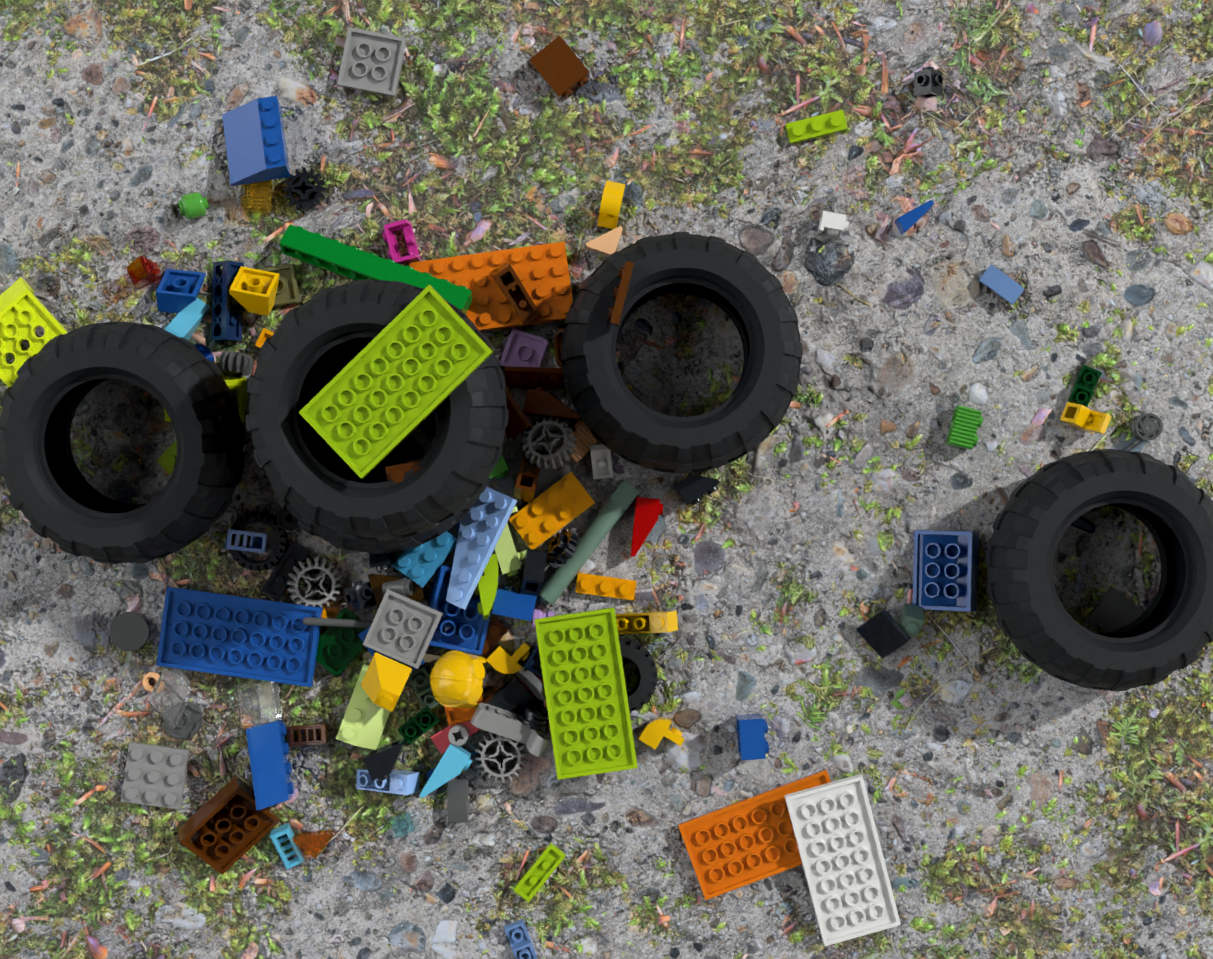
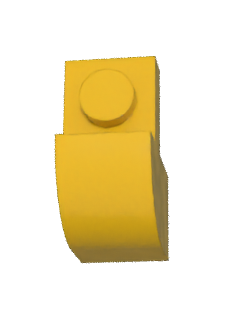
[597,180,626,229]
[1060,402,1112,434]
[486,641,531,674]
[638,717,685,750]

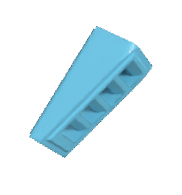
[270,823,305,870]

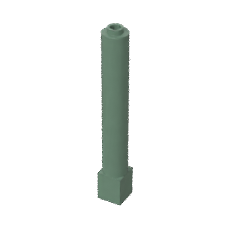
[538,480,639,606]

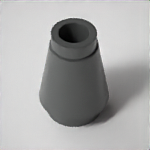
[382,578,413,597]

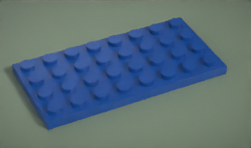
[156,587,323,687]

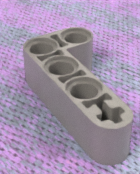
[471,703,552,757]

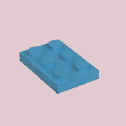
[392,531,457,588]

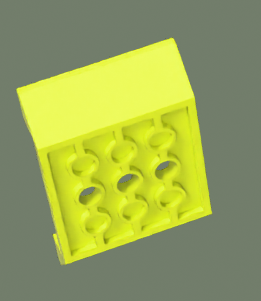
[0,277,68,387]

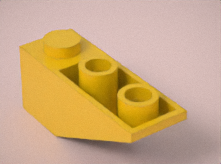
[616,611,678,634]

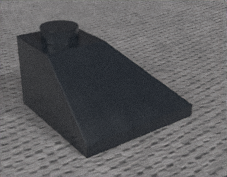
[363,738,407,782]

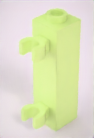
[494,505,527,577]

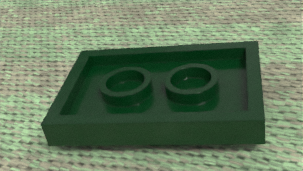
[316,607,367,678]

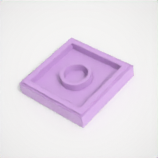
[499,328,550,367]

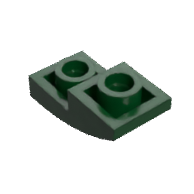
[1067,364,1102,407]
[397,705,440,745]

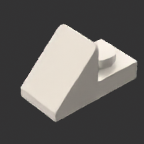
[590,444,613,479]

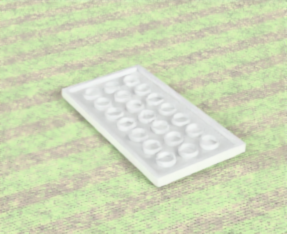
[784,774,901,946]

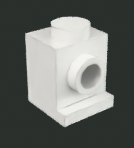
[817,211,849,236]

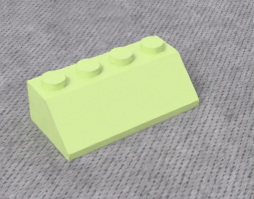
[336,662,391,750]

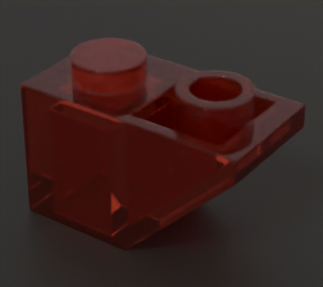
[126,255,161,289]

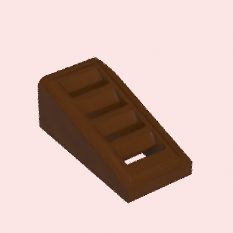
[287,722,329,746]

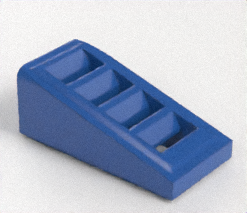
[895,200,934,235]
[224,529,267,553]

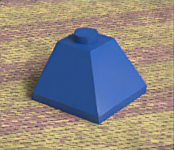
[156,269,206,313]

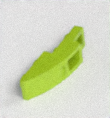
[474,554,498,620]

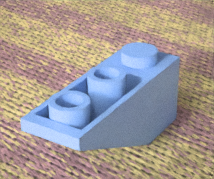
[356,769,420,795]

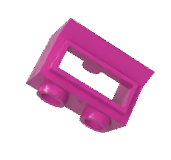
[383,219,421,265]

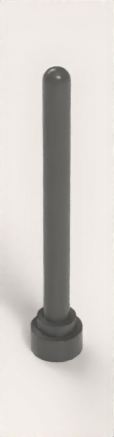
[303,617,373,628]

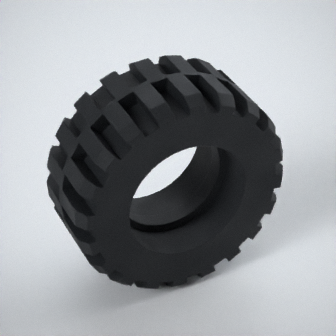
[619,638,658,714]

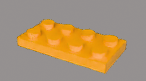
[508,472,595,549]

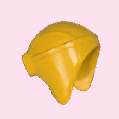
[430,651,487,709]

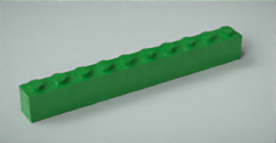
[279,225,472,314]

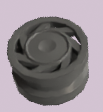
[1130,413,1163,441]

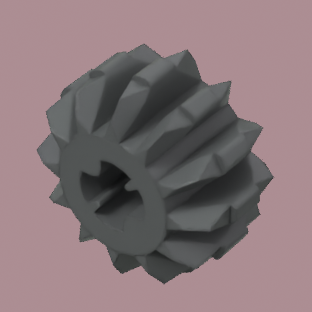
[219,351,253,376]

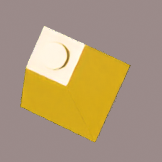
[229,266,280,316]
[361,652,412,712]

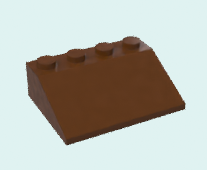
[177,776,280,875]

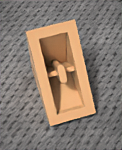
[586,226,623,257]

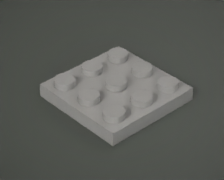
[337,27,407,97]
[363,589,443,669]
[121,741,190,810]

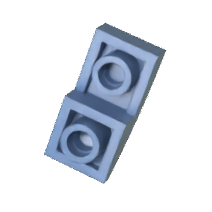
[979,265,1025,305]
[504,919,538,959]

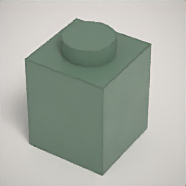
[898,603,924,637]

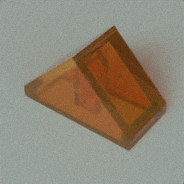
[293,829,336,859]

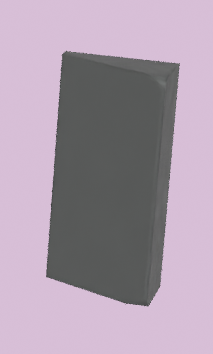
[376,437,415,473]

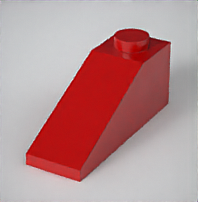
[630,497,663,557]

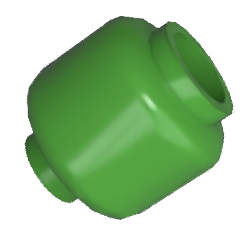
[178,192,209,220]

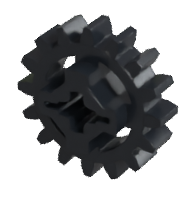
[283,168,327,212]
[546,527,580,569]

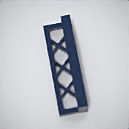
[211,260,244,342]

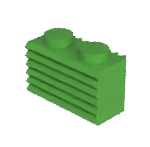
[946,405,983,450]

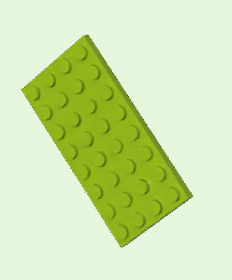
[299,285,493,479]
[534,607,638,780]

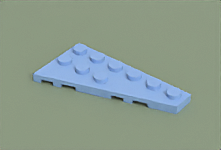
[446,487,517,610]

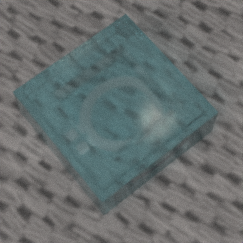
[390,811,416,838]

